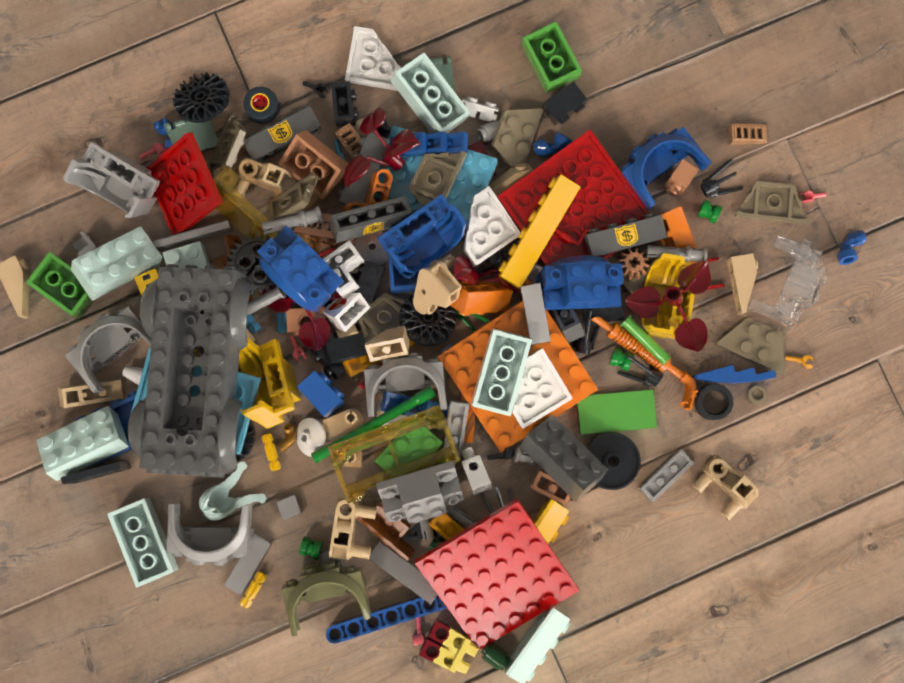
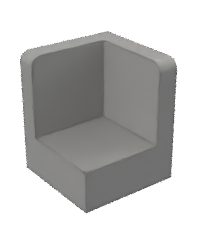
[73,230,99,257]

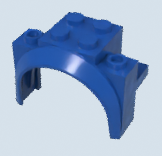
[621,126,712,211]
[377,194,467,274]
[257,226,344,313]
[536,255,624,310]

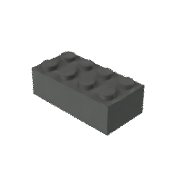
[520,415,608,502]

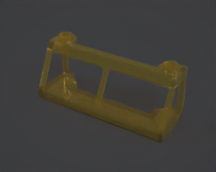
[214,165,318,253]
[328,405,460,503]

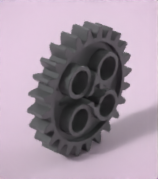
[227,234,276,295]

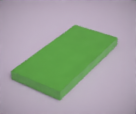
[577,390,657,435]

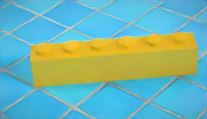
[498,175,580,288]

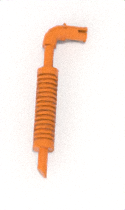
[591,317,698,410]

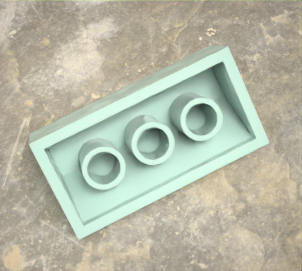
[504,606,570,683]

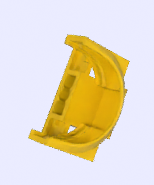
[640,253,694,339]
[238,337,301,429]

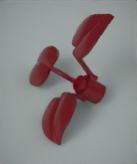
[344,107,420,187]
[452,229,519,293]
[625,261,711,352]
[262,288,342,351]

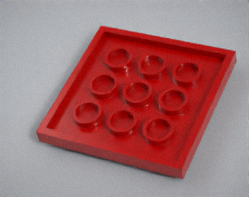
[147,132,223,235]

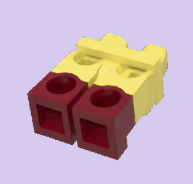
[419,618,479,674]

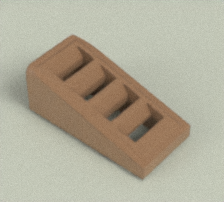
[335,123,362,159]
[728,123,767,145]

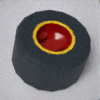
[243,86,279,124]

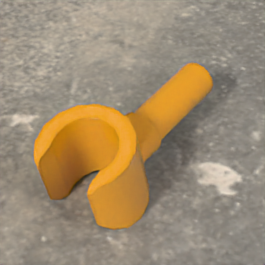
[785,355,814,369]

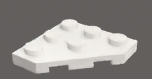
[345,26,401,91]
[463,186,520,267]
[512,348,573,429]

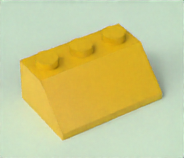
[533,498,570,544]

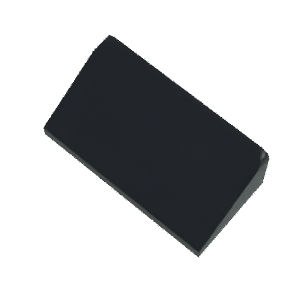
[325,333,368,364]

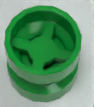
[697,199,723,224]
[609,347,634,371]
[299,536,323,560]

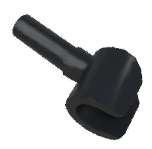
[303,81,329,98]
[487,448,514,460]

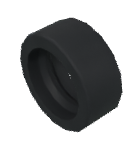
[694,384,734,420]

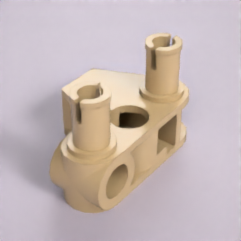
[233,158,297,199]
[413,254,461,315]
[323,409,363,467]
[692,455,759,521]
[329,498,377,560]

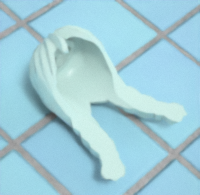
[199,462,267,521]

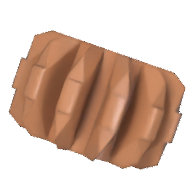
[617,247,650,280]

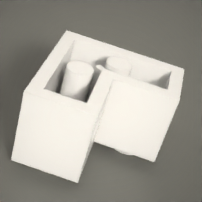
[323,240,364,299]

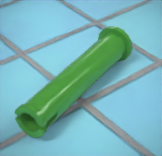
[620,315,671,365]

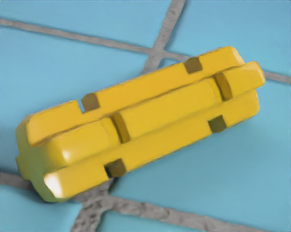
[261,433,281,471]
[239,571,267,608]

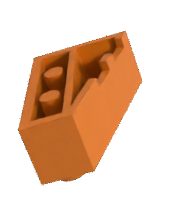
[661,206,696,263]
[450,280,513,316]

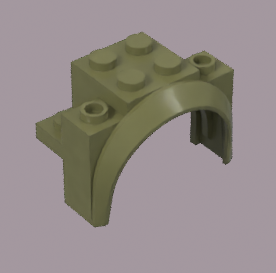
[281,558,371,636]

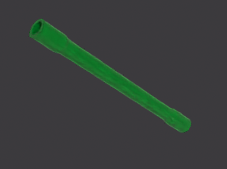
[311,386,436,463]

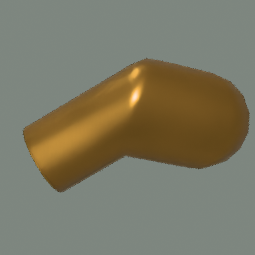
[277,423,297,453]

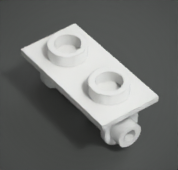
[462,96,499,123]

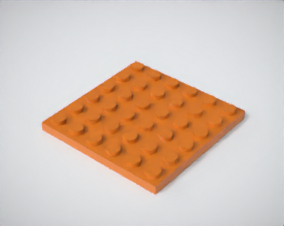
[438,300,598,452]

